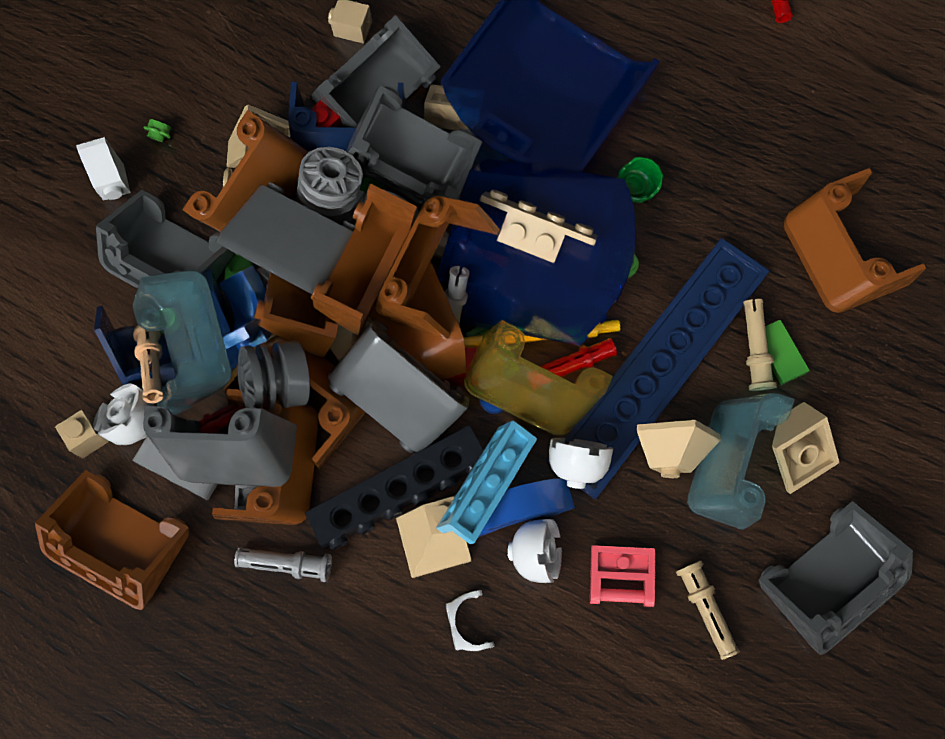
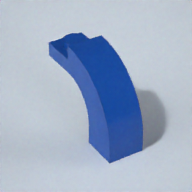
[218,265,272,350]
[478,478,575,537]

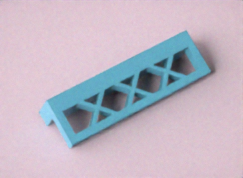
[436,420,537,544]

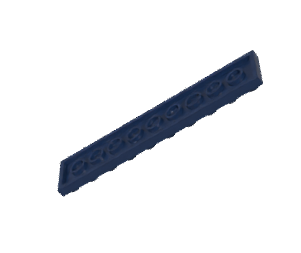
[547,238,769,500]

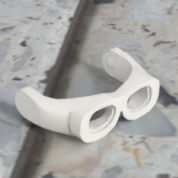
[446,590,494,651]

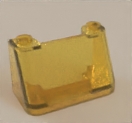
[464,320,613,436]

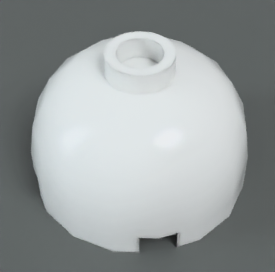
[93,383,154,445]
[549,438,613,489]
[508,519,562,583]

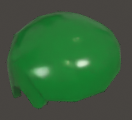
[616,157,663,203]

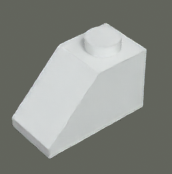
[76,137,131,200]

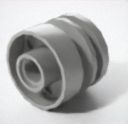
[295,147,363,225]

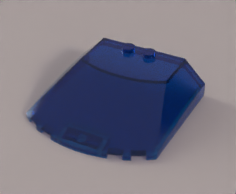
[441,0,660,174]
[437,159,636,345]

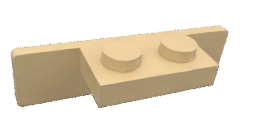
[479,189,598,263]

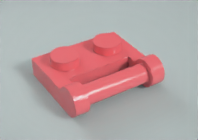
[590,545,655,607]

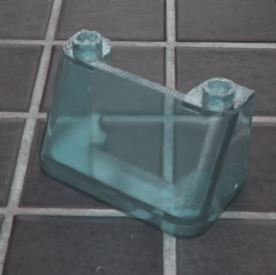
[132,271,232,415]
[688,393,794,530]

